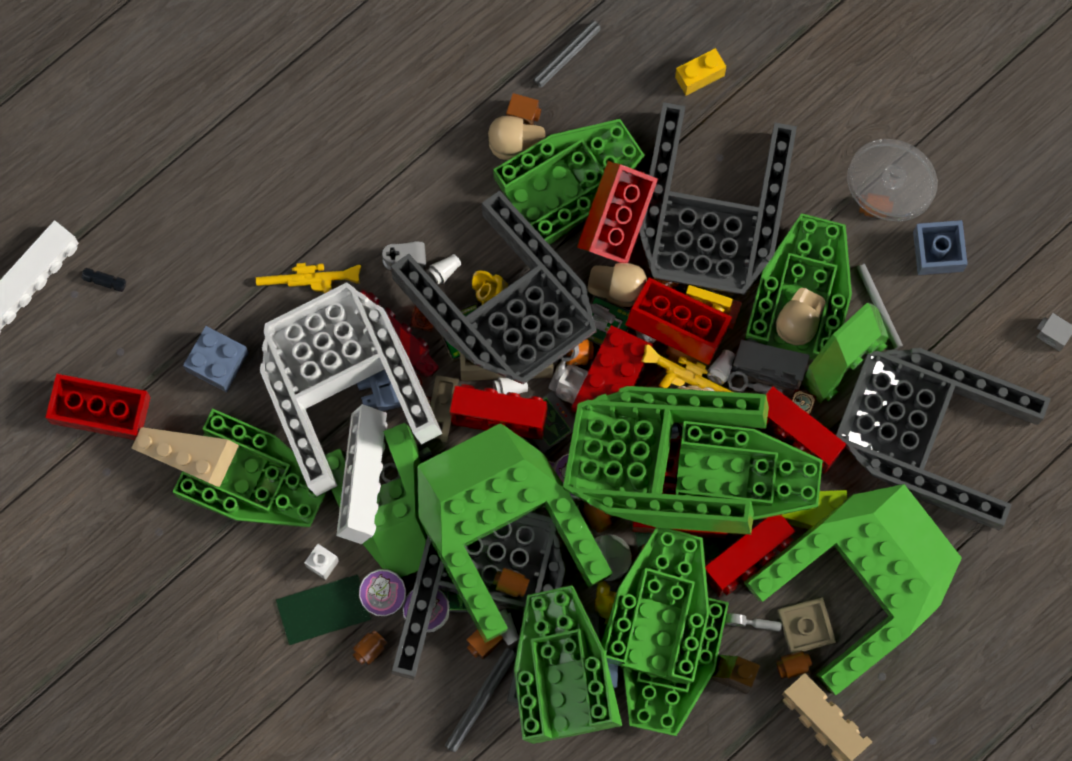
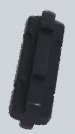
[81,268,126,292]

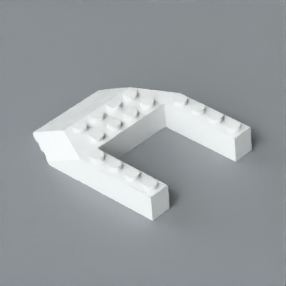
[260,283,442,496]

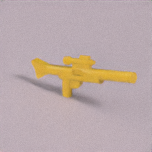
[256,263,361,294]
[641,345,732,392]

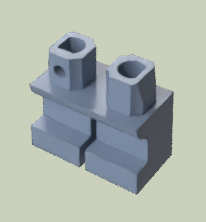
[357,369,401,411]

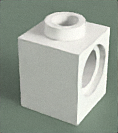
[304,544,339,580]

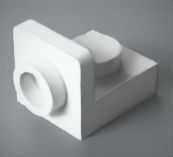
[555,365,588,404]

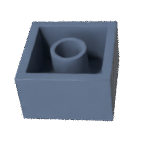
[913,220,967,275]
[183,326,249,393]

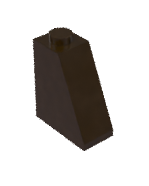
[710,655,760,694]

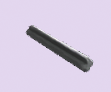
[533,20,601,88]

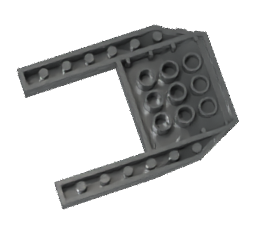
[639,102,797,295]
[391,190,596,384]
[836,348,1051,531]
[391,513,565,707]

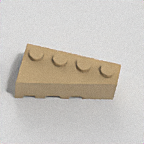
[132,427,239,487]
[782,673,872,761]

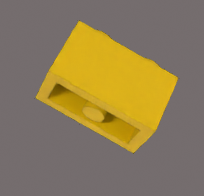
[675,48,726,96]

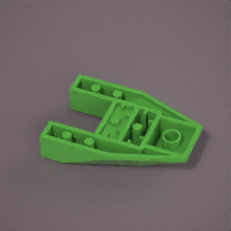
[802,303,889,404]
[325,423,428,578]

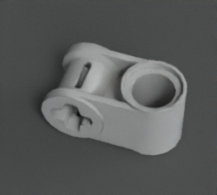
[382,242,426,270]

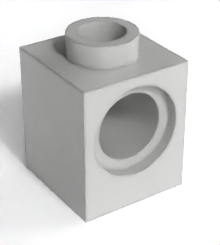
[1037,313,1072,351]

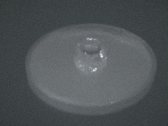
[847,139,938,221]

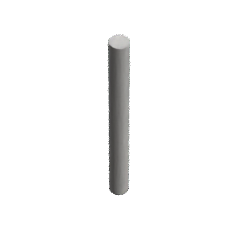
[857,264,903,349]

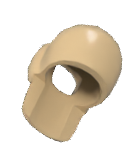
[488,116,545,160]
[588,263,647,307]
[775,288,825,345]

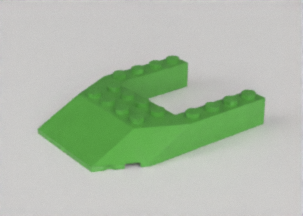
[563,386,769,534]
[418,423,613,643]
[744,484,962,695]

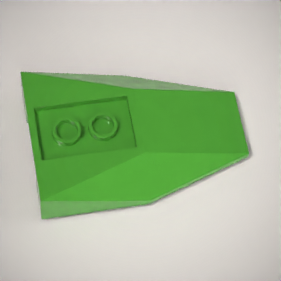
[493,119,645,245]
[744,213,852,360]
[173,408,327,527]
[675,421,823,520]
[601,528,709,684]
[514,585,622,744]
[623,598,729,736]

